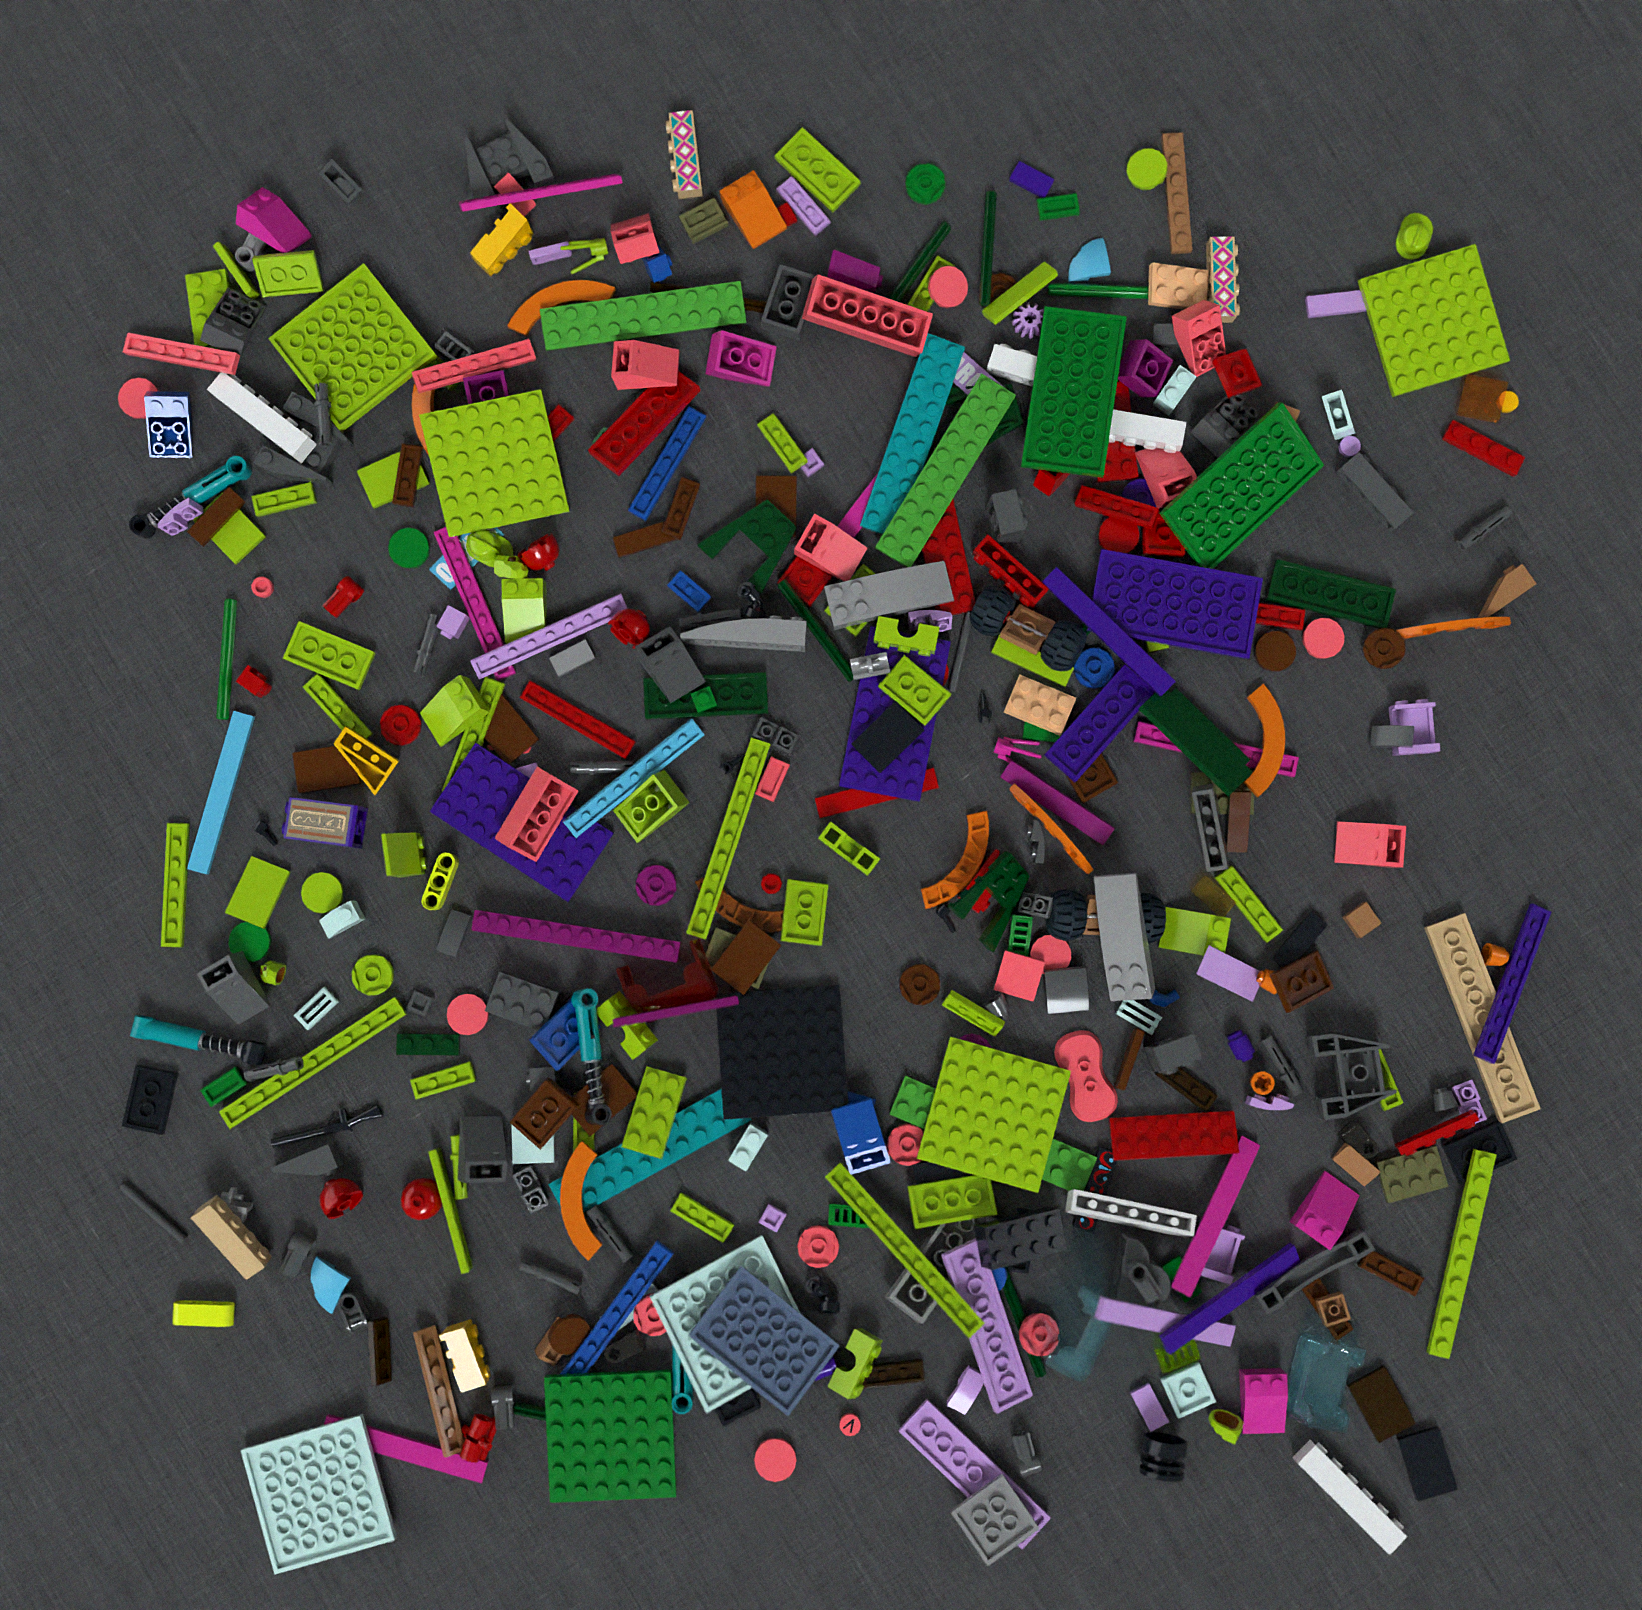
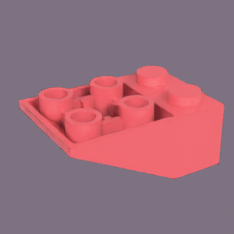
[610,213,660,264]
[1172,300,1226,377]
[611,340,680,390]
[1135,448,1197,509]
[794,514,868,582]
[1334,822,1406,868]

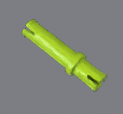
[450,1134,468,1199]

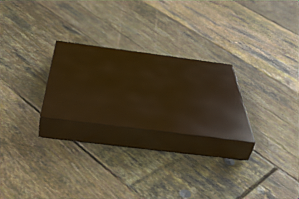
[1347,1365,1416,1443]

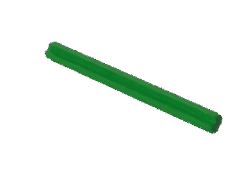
[1048,283,1149,299]
[216,598,237,720]

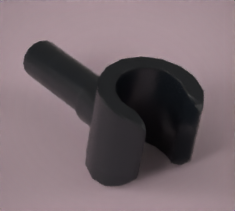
[978,693,992,723]
[719,753,745,775]
[254,820,278,847]
[936,904,956,933]

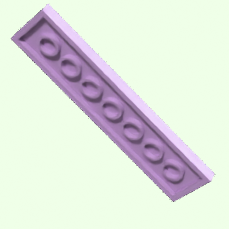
[941,1238,1033,1414]
[898,1399,1051,1549]

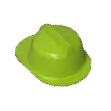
[1395,213,1433,260]
[466,530,513,568]

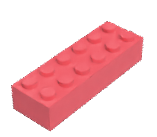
[802,274,933,357]

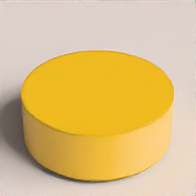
[1496,391,1519,413]

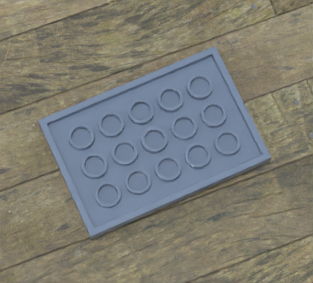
[688,1266,840,1416]

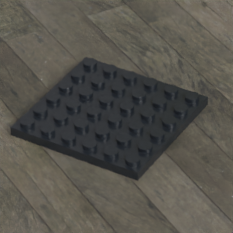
[715,985,848,1120]

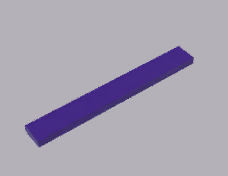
[1042,567,1176,697]
[1473,903,1551,1064]
[1159,1243,1301,1355]

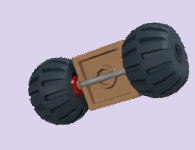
[970,586,1087,671]
[1046,889,1166,944]

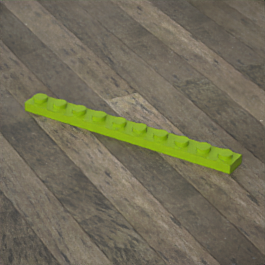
[686,738,771,940]
[219,997,407,1129]
[1426,1148,1496,1359]
[825,1163,985,1338]

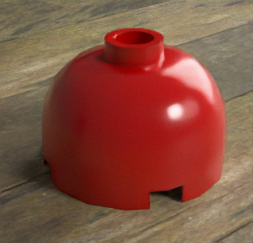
[518,533,560,571]
[608,609,650,649]
[319,1178,363,1219]
[400,1178,443,1220]

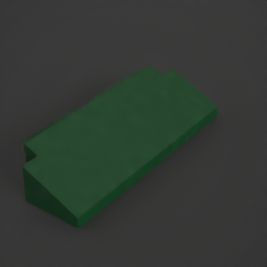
[1138,688,1253,796]

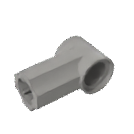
[235,233,266,272]

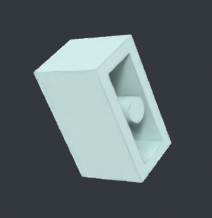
[1152,365,1197,416]
[1322,390,1355,440]
[728,1122,768,1171]

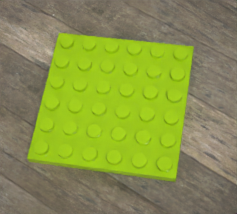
[1358,244,1510,397]
[268,263,438,432]
[419,389,570,537]
[916,1037,1071,1193]

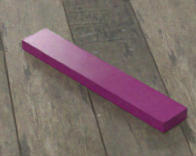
[1000,760,1115,845]
[612,996,739,1028]

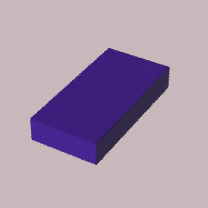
[1009,161,1055,198]

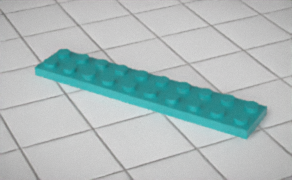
[860,333,965,535]
[548,1088,751,1212]

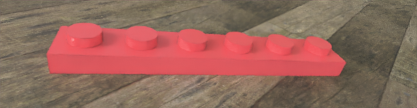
[123,333,240,375]
[412,339,536,393]

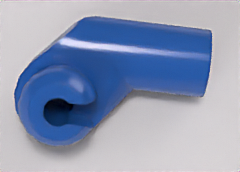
[1150,989,1180,1007]

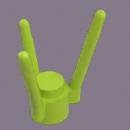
[560,238,608,274]

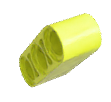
[422,853,459,910]
[172,1300,235,1327]

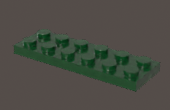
[1266,559,1396,629]
[643,672,768,720]

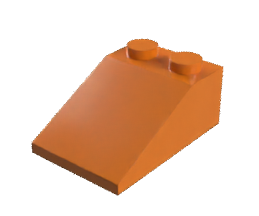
[719,170,787,249]

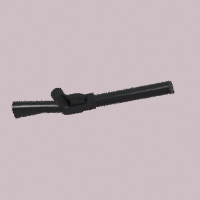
[271,1104,384,1149]

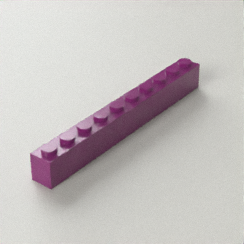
[471,910,682,963]

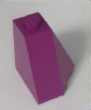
[827,250,883,294]

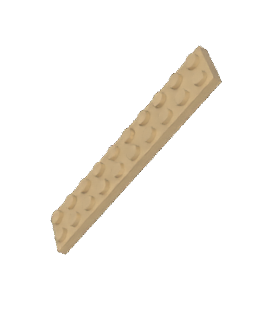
[1424,913,1541,1123]

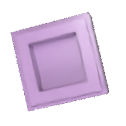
[801,448,824,477]
[758,1203,787,1233]

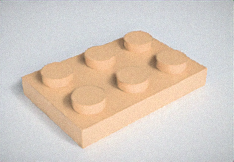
[1148,262,1208,310]
[1003,674,1076,736]

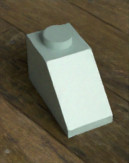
[319,901,366,939]

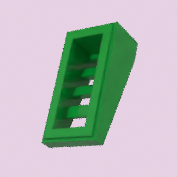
[1007,915,1033,956]
[828,1203,869,1228]

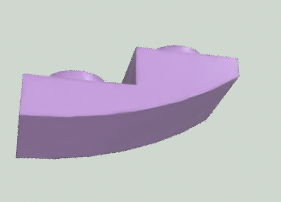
[157,498,203,536]
[908,610,952,632]
[1452,1080,1487,1124]
[1245,1093,1294,1110]
[947,1365,984,1415]

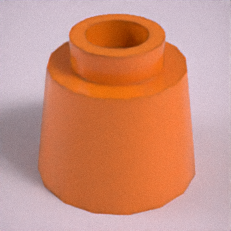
[1481,943,1509,966]
[1256,969,1277,994]
[1250,1071,1274,1095]

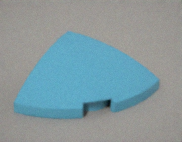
[1068,238,1111,283]
[311,1256,351,1314]

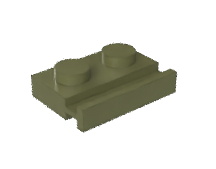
[679,198,728,244]

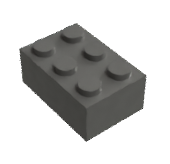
[761,264,816,341]
[986,489,1028,546]
[485,971,561,1030]
[1143,1033,1202,1075]

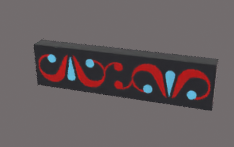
[1073,1146,1117,1233]

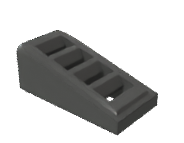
[433,331,476,361]

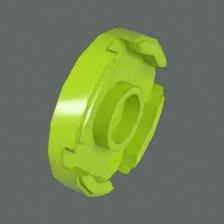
[1127,148,1168,190]
[301,872,343,913]
[352,954,394,996]

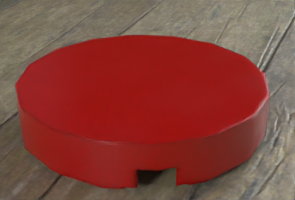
[1098,517,1139,554]
[380,705,422,746]

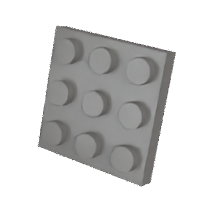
[950,1473,1040,1566]

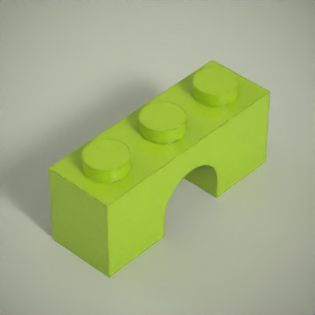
[874,616,939,657]
[818,822,880,876]
[597,991,658,1060]
[827,1328,883,1399]

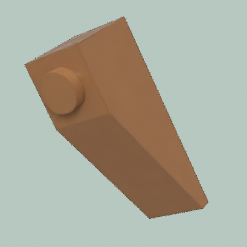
[1477,564,1537,618]

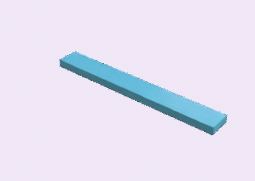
[187,711,255,875]
[562,719,704,838]

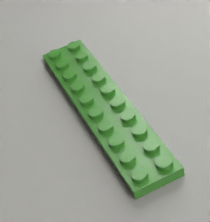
[540,281,747,351]
[875,374,1016,568]
[889,1075,1097,1191]

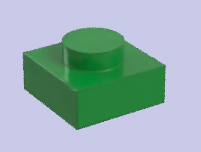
[691,686,717,714]

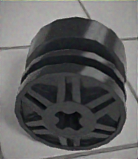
[1139,1432,1188,1482]

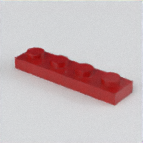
[1442,420,1526,477]
[1075,485,1160,530]
[1394,1109,1479,1156]

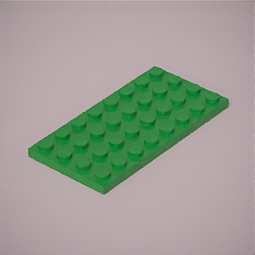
[1021,306,1127,478]
[1159,402,1324,569]

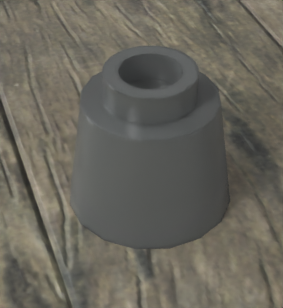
[983,992,1010,1019]
[1433,1087,1458,1112]

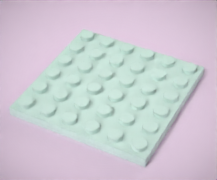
[649,1235,800,1413]
[241,1414,397,1574]

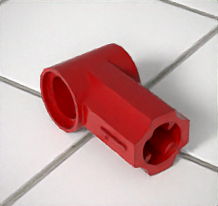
[322,576,364,618]

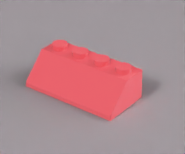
[495,767,578,862]

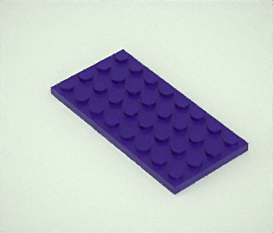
[1086,549,1263,660]
[839,626,951,802]
[429,743,614,902]

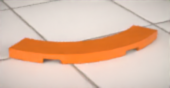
[507,280,616,336]
[412,384,435,455]
[1396,617,1511,639]
[1243,684,1285,798]
[1009,783,1094,874]
[921,811,989,909]
[560,1140,603,1261]

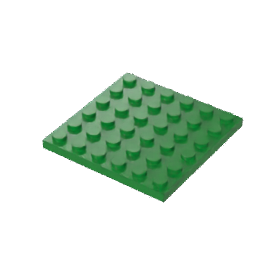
[544,1369,677,1503]

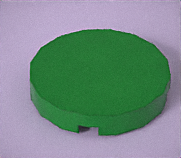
[905,163,946,205]
[388,528,430,569]
[228,922,272,962]

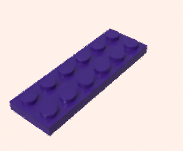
[1044,664,1155,782]

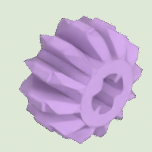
[1012,302,1044,339]

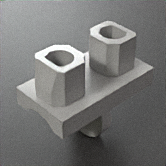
[850,652,890,680]
[221,1187,253,1223]

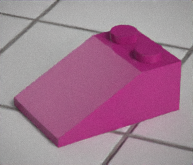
[236,187,312,253]
[705,330,777,387]
[1289,1170,1360,1250]
[1239,1368,1288,1434]

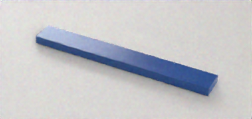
[560,1240,674,1374]

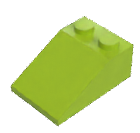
[502,578,547,644]
[420,675,490,747]
[613,770,690,843]
[381,832,428,878]
[1158,907,1231,956]

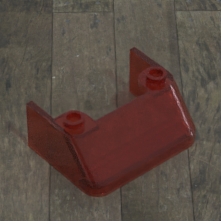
[616,938,718,1023]

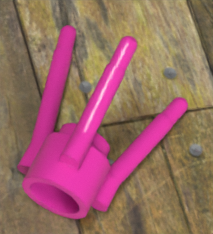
[994,736,1042,763]

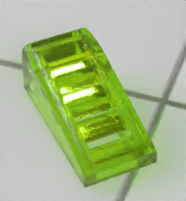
[1154,1339,1201,1373]

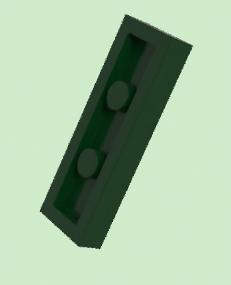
[396,1033,460,1055]

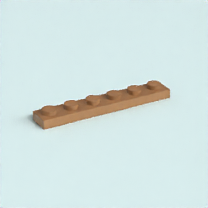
[1161,132,1192,254]
[413,1325,464,1457]

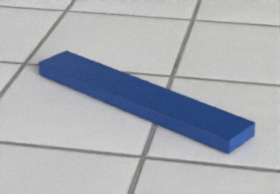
[628,406,707,521]

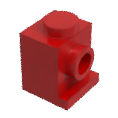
[236,665,272,698]

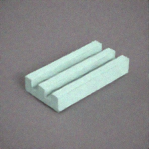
[294,986,340,1030]
[1115,1000,1162,1035]

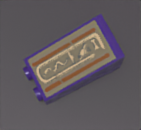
[282,797,368,849]

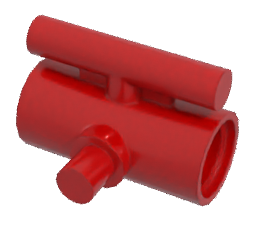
[459,1414,496,1463]

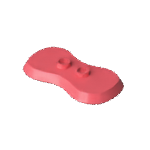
[1054,1030,1118,1122]

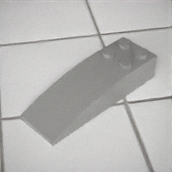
[824,561,954,630]
[680,616,807,652]
[1094,872,1155,1001]
[885,1216,995,1324]

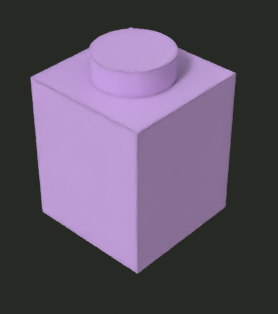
[436,605,470,640]

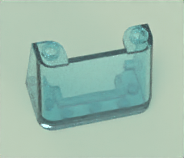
[1046,1285,1114,1382]
[1286,1333,1367,1433]

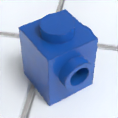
[642,245,672,283]

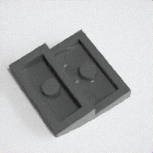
[1044,966,1089,1014]

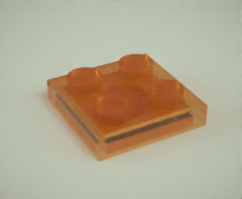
[1457,374,1508,423]

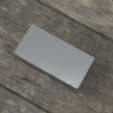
[549,639,595,677]

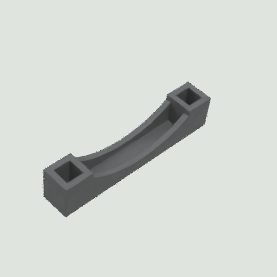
[1253,1227,1375,1315]

